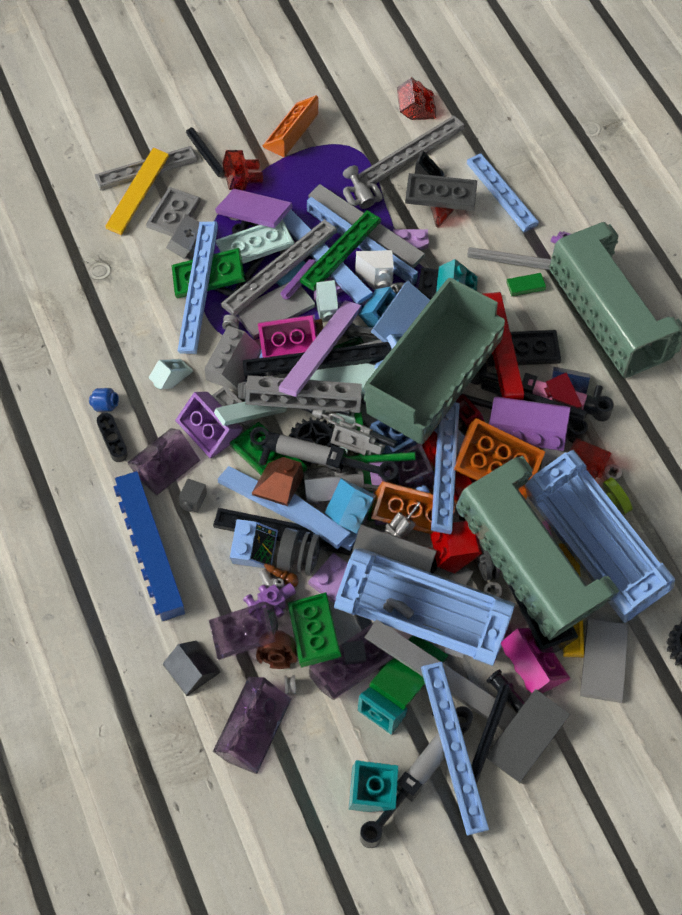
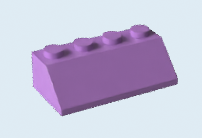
[489,397,571,451]

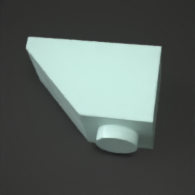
[316,280,338,321]
[149,359,193,390]

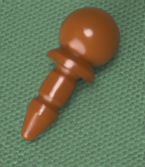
[264,564,299,588]

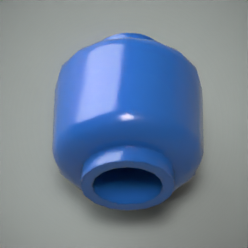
[89,388,119,412]

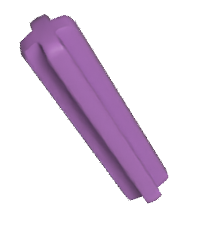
[280,259,316,300]

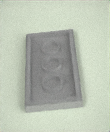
[236,282,315,339]
[580,618,629,703]

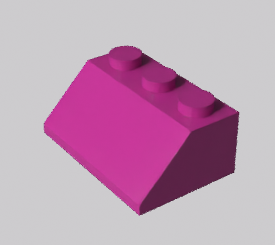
[258,315,317,358]
[501,628,570,694]

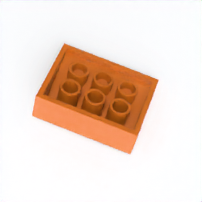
[454,418,545,500]

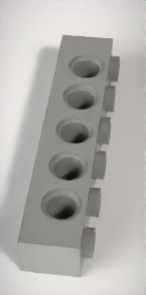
[245,375,362,413]

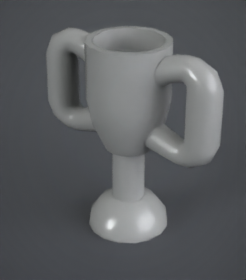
[343,165,383,209]

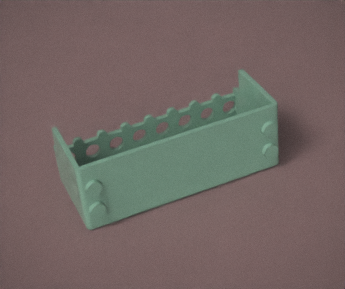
[363,278,505,444]

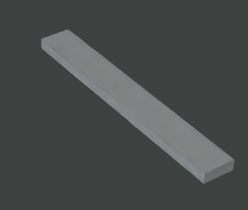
[357,115,465,185]
[308,184,425,269]
[221,219,337,316]
[365,619,516,730]

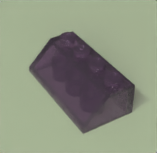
[309,622,394,700]
[213,677,291,774]

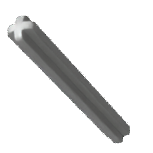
[467,247,551,270]

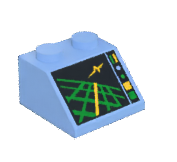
[230,519,278,568]

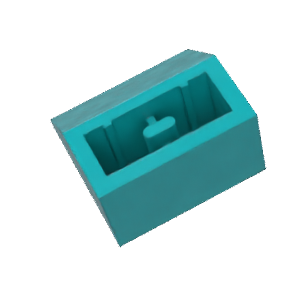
[436,259,478,292]

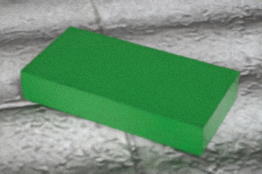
[506,273,546,297]

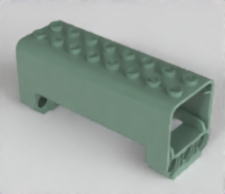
[549,222,682,378]
[456,455,619,641]

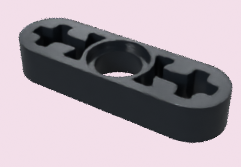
[97,413,128,462]

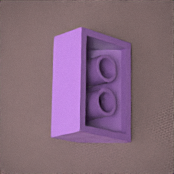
[175,392,243,458]

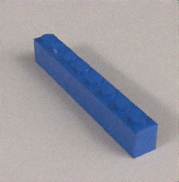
[113,471,185,621]

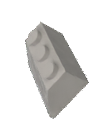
[205,326,261,392]
[303,465,364,504]

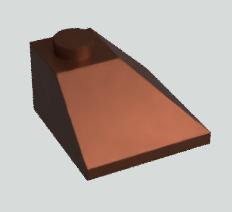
[252,457,304,506]

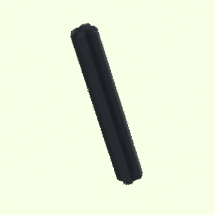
[186,127,225,177]

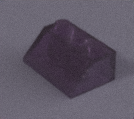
[127,428,200,495]
[209,602,278,660]

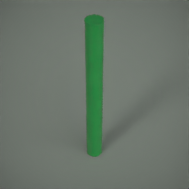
[346,452,416,463]

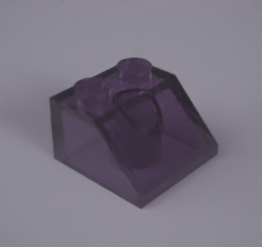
[390,444,435,489]

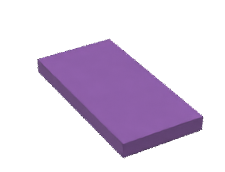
[215,189,293,228]

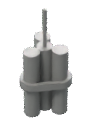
[384,502,420,539]

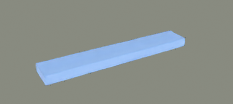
[467,153,539,232]

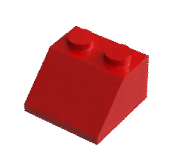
[431,521,482,574]

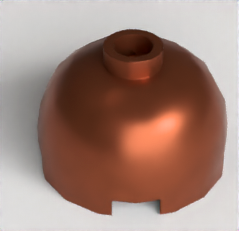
[256,630,298,669]

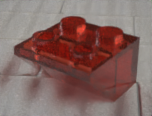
[397,77,436,120]

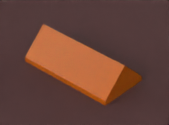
[262,95,319,157]
[371,481,458,534]

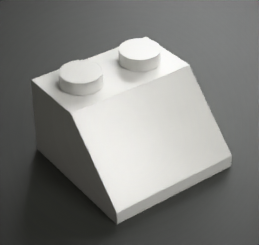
[355,250,394,290]

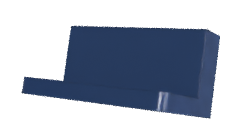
[551,367,590,394]

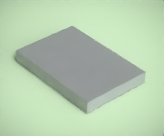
[146,187,201,236]

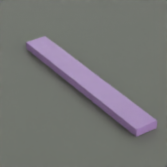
[279,300,361,397]

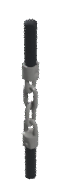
[299,408,397,448]

